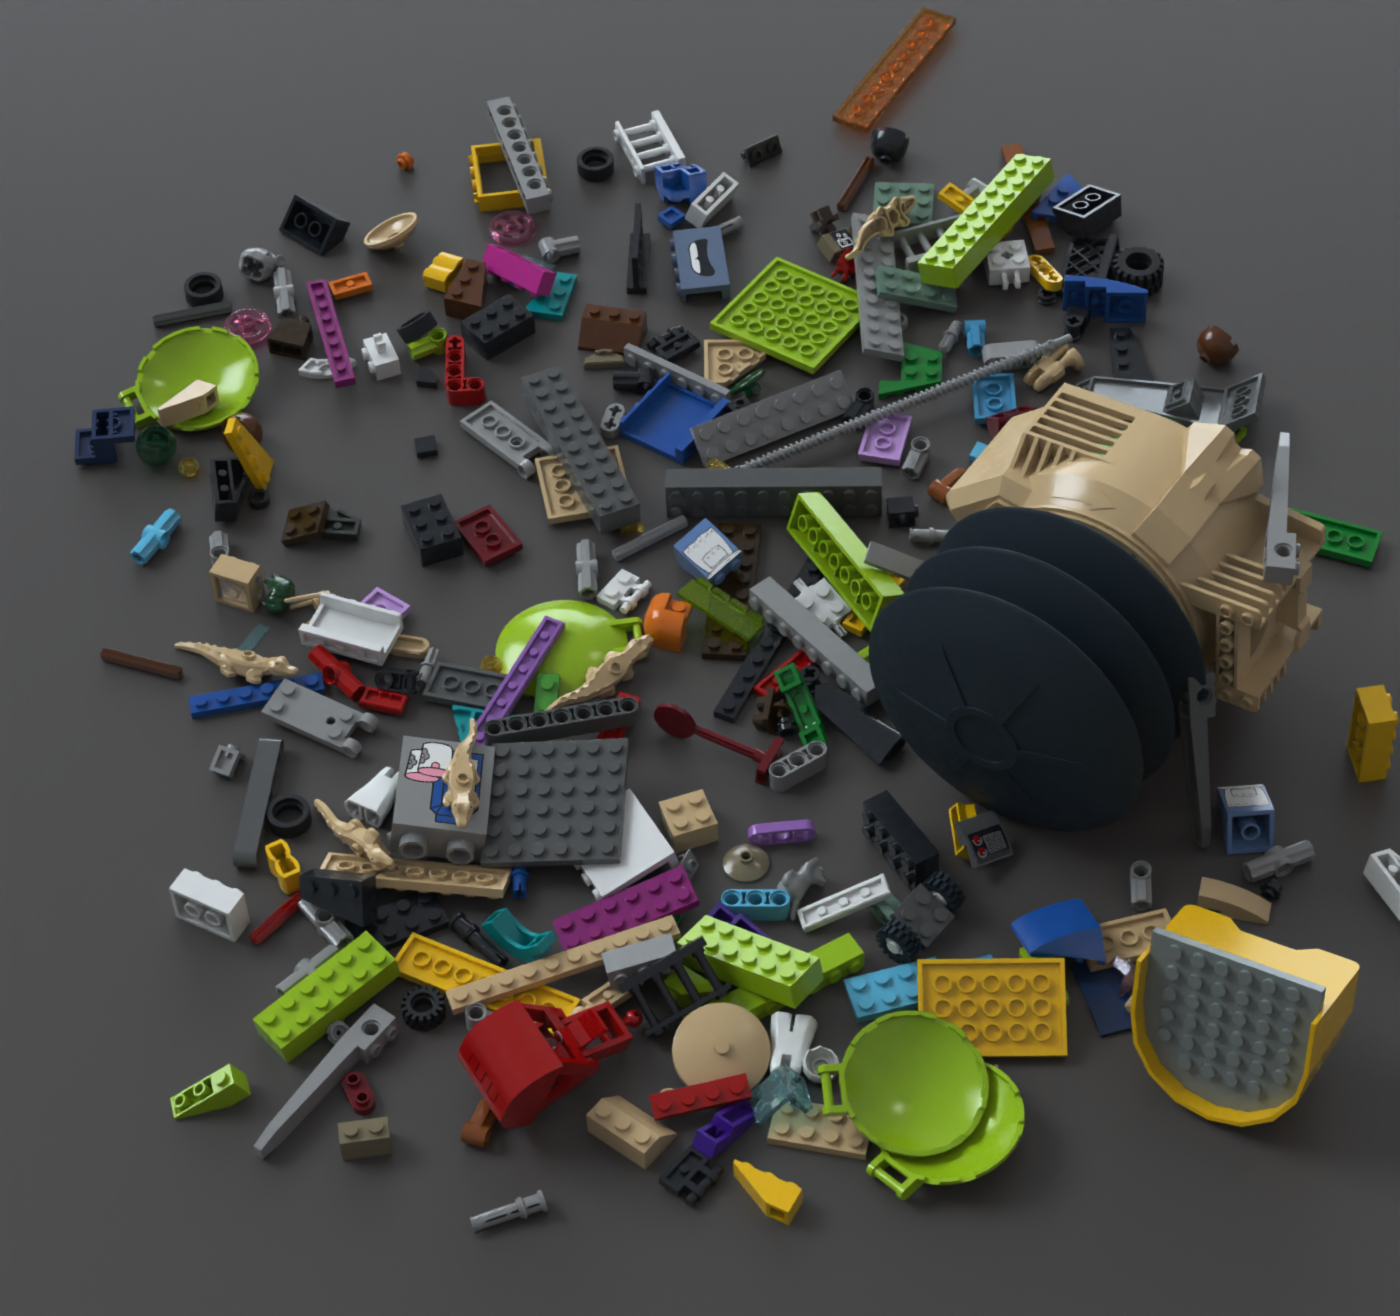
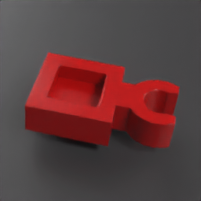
[831,248,855,284]

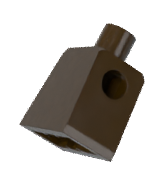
[267,315,313,361]

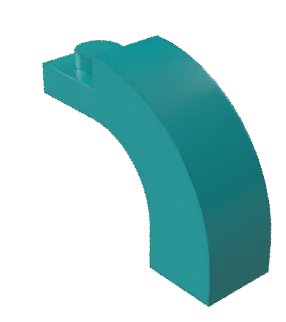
[481,908,557,963]

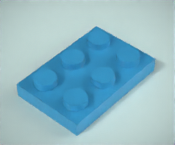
[972,373,1016,424]

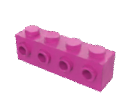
[481,244,557,298]

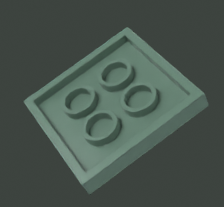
[873,182,934,229]

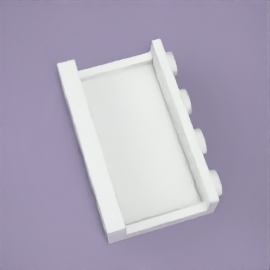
[298,592,404,666]

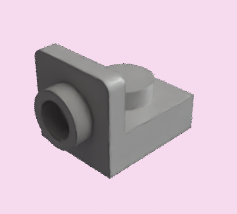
[209,744,246,779]

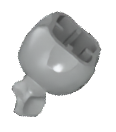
[239,248,286,282]

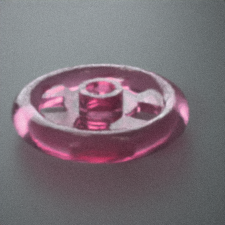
[488,210,535,245]
[223,308,272,344]

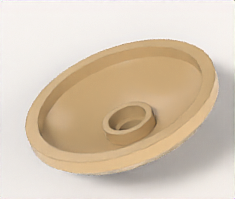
[364,212,419,250]

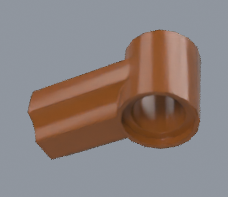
[927,467,966,506]
[461,1099,497,1148]

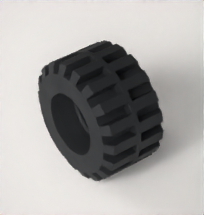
[1112,245,1164,296]

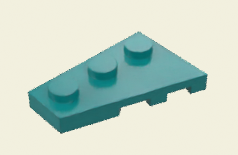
[525,272,578,321]

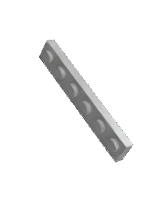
[624,343,731,403]

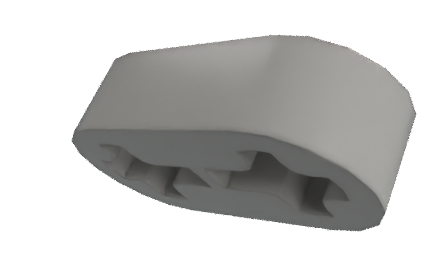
[600,403,625,439]

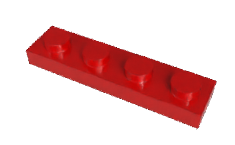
[649,1073,752,1121]

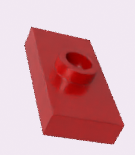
[359,686,409,716]

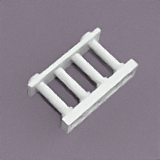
[613,110,686,184]

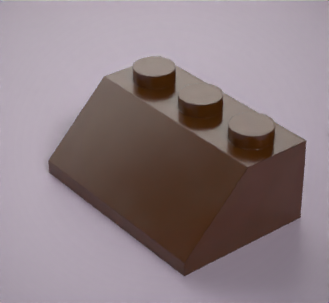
[578,304,647,356]

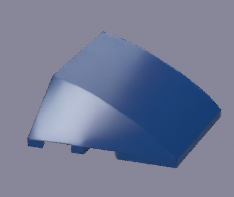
[1010,899,1106,965]

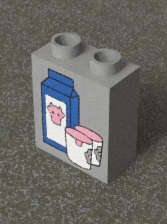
[389,736,495,865]

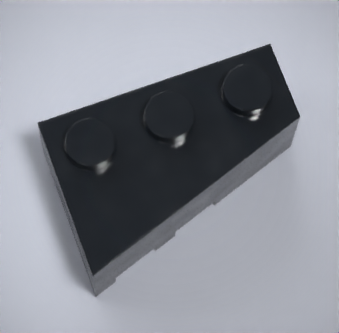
[209,457,250,522]

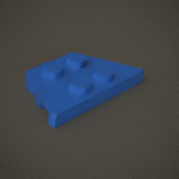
[1031,173,1082,223]

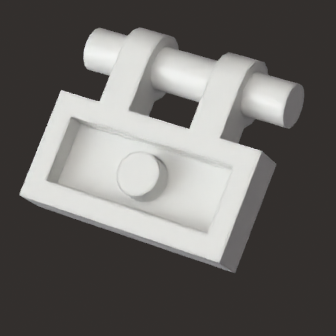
[596,569,652,614]

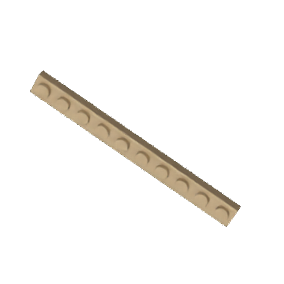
[445,915,681,1015]

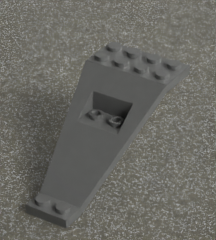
[1075,372,1266,432]

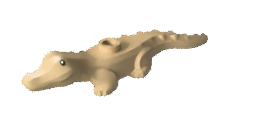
[845,195,916,260]
[544,635,653,711]
[174,642,299,684]
[442,718,480,828]
[314,799,395,871]

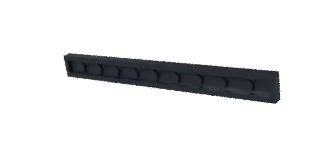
[713,558,824,724]

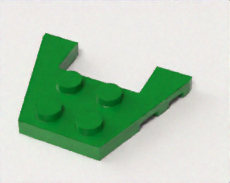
[878,342,942,400]

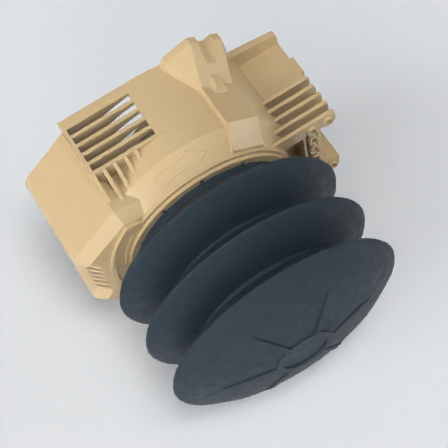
[869,383,1326,832]

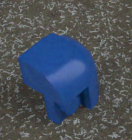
[654,162,707,205]

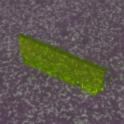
[677,576,765,641]

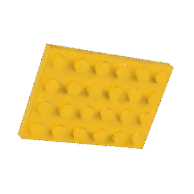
[917,958,1068,1058]

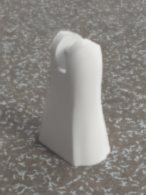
[344,766,399,828]
[769,1012,818,1081]

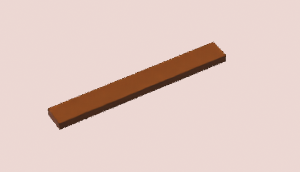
[1001,143,1055,255]

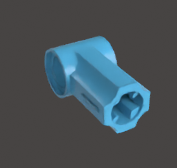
[964,320,986,357]

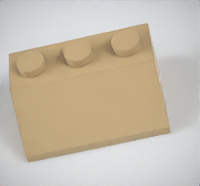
[586,1095,677,1170]

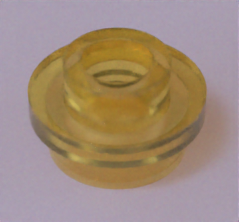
[178,457,200,477]
[480,655,502,673]

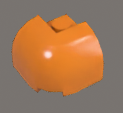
[643,593,693,653]

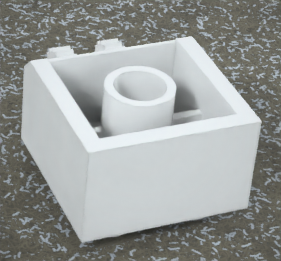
[983,240,1030,290]

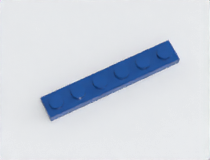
[189,672,326,719]

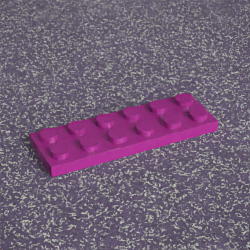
[552,865,700,951]

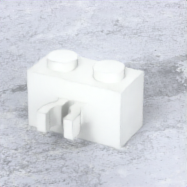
[361,333,401,381]

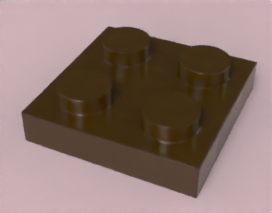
[281,501,330,547]

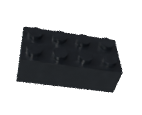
[862,790,939,890]

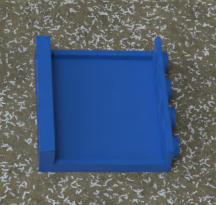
[619,372,730,466]

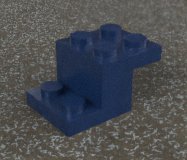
[74,406,136,465]

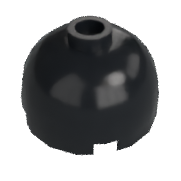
[870,127,909,164]

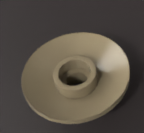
[723,844,770,883]

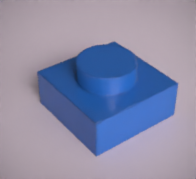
[657,205,686,230]

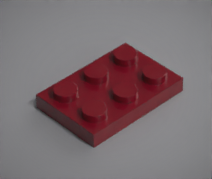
[454,504,523,567]

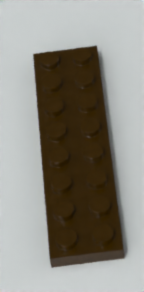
[702,523,761,661]

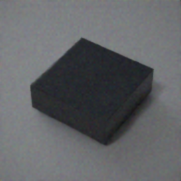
[414,435,438,458]

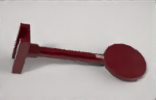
[654,703,784,785]

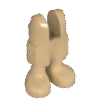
[1023,343,1085,392]

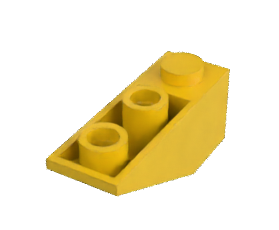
[733,1159,803,1226]

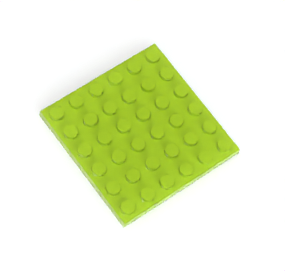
[710,257,860,374]

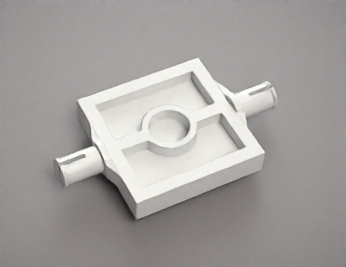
[793,578,852,639]

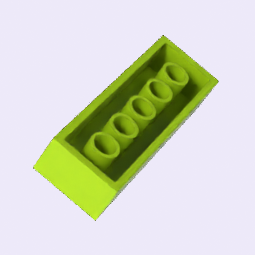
[676,915,824,1009]
[253,931,401,1064]

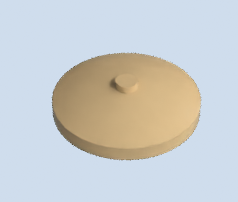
[672,1003,771,1091]

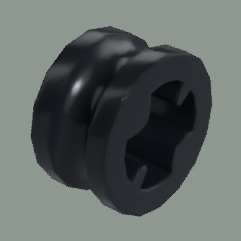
[1038,287,1056,307]

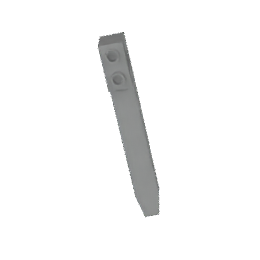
[1263,432,1300,585]
[253,1004,398,1159]

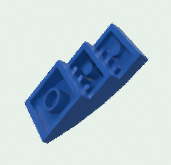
[1063,275,1148,323]

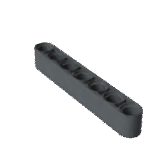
[484,697,638,746]
[233,738,284,868]

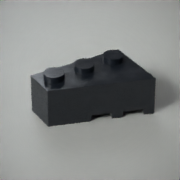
[299,868,378,928]

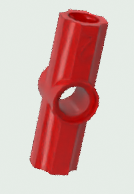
[308,645,366,701]

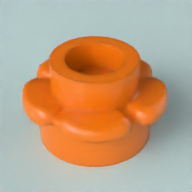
[396,152,414,170]

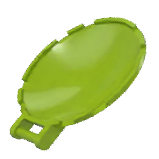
[118,326,259,431]
[495,600,648,698]
[817,1011,989,1157]
[866,1062,1025,1201]

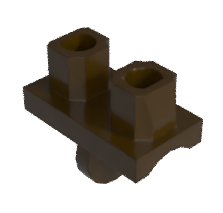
[809,205,840,236]
[752,688,791,734]

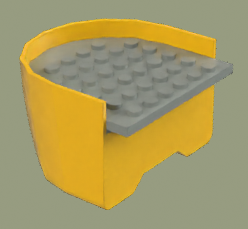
[1130,905,1360,1127]

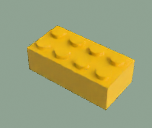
[1346,684,1399,783]

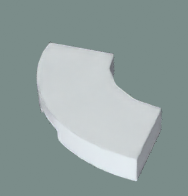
[298,357,356,379]

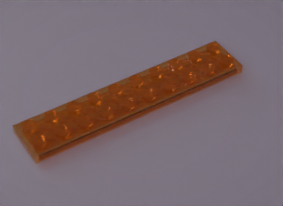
[833,7,956,133]

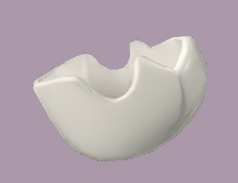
[802,1045,839,1084]

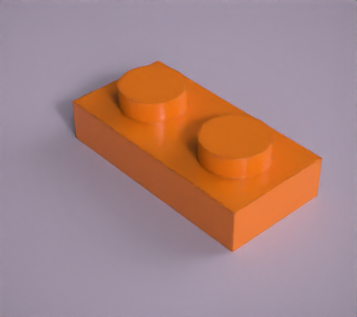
[328,271,373,301]

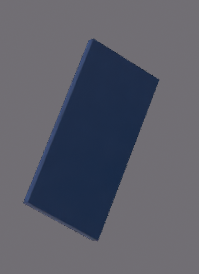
[1070,959,1132,1038]

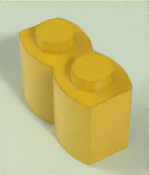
[423,252,464,293]
[265,839,301,895]

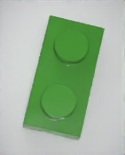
[534,673,561,712]

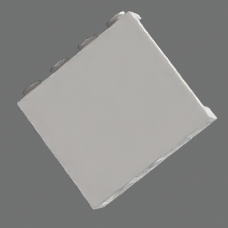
[573,788,680,901]

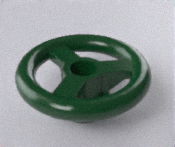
[730,369,765,398]

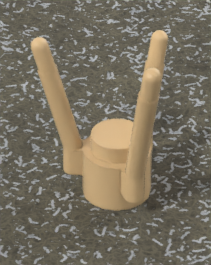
[284,590,331,631]

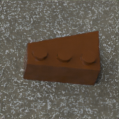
[444,258,488,320]

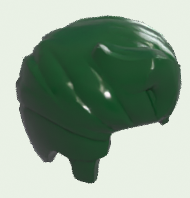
[259,574,295,615]

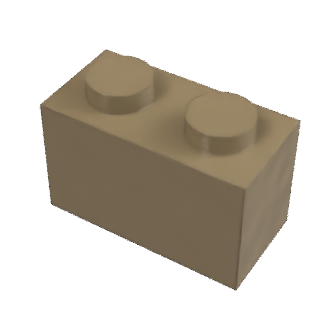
[338,1116,393,1161]

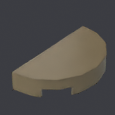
[584,349,625,369]

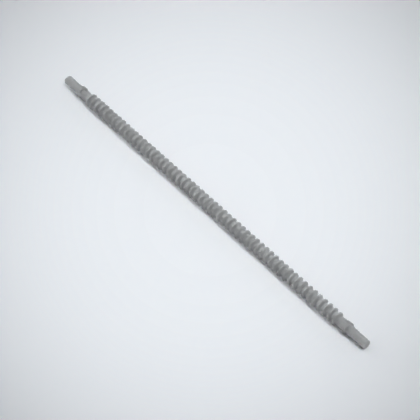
[733,334,1073,468]

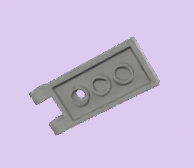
[460,400,555,479]
[261,678,380,758]

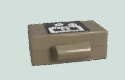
[817,226,853,262]

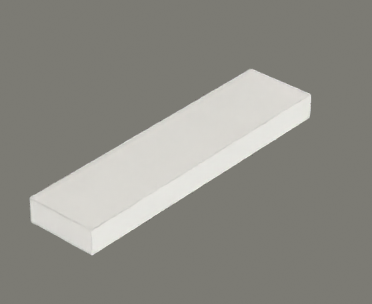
[796,873,893,933]

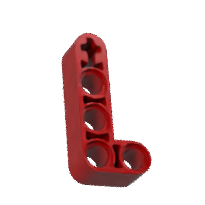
[445,335,486,406]

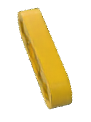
[1028,255,1063,291]

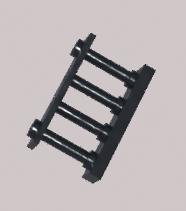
[618,935,732,1037]

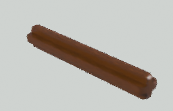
[836,156,875,211]
[100,647,183,679]

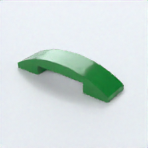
[773,663,828,746]

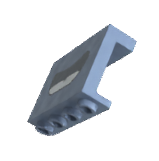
[669,226,730,302]

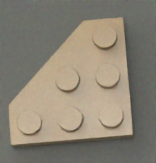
[704,339,766,388]

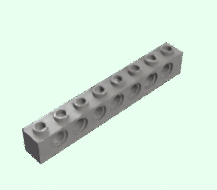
[487,96,553,214]

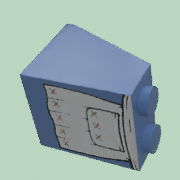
[673,518,743,589]
[1217,784,1275,855]

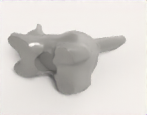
[777,857,827,921]

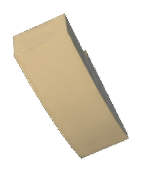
[1197,877,1272,925]

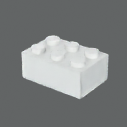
[169,868,250,942]

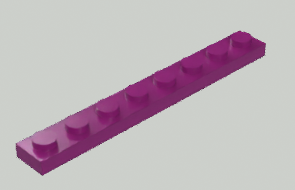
[306,279,356,388]

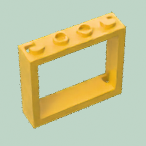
[468,138,549,212]

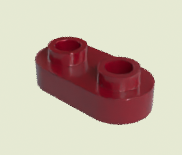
[341,1071,376,1116]

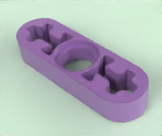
[748,819,816,846]

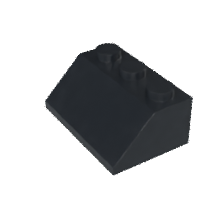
[1052,184,1122,240]
[279,195,351,256]

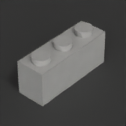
[601,933,676,989]

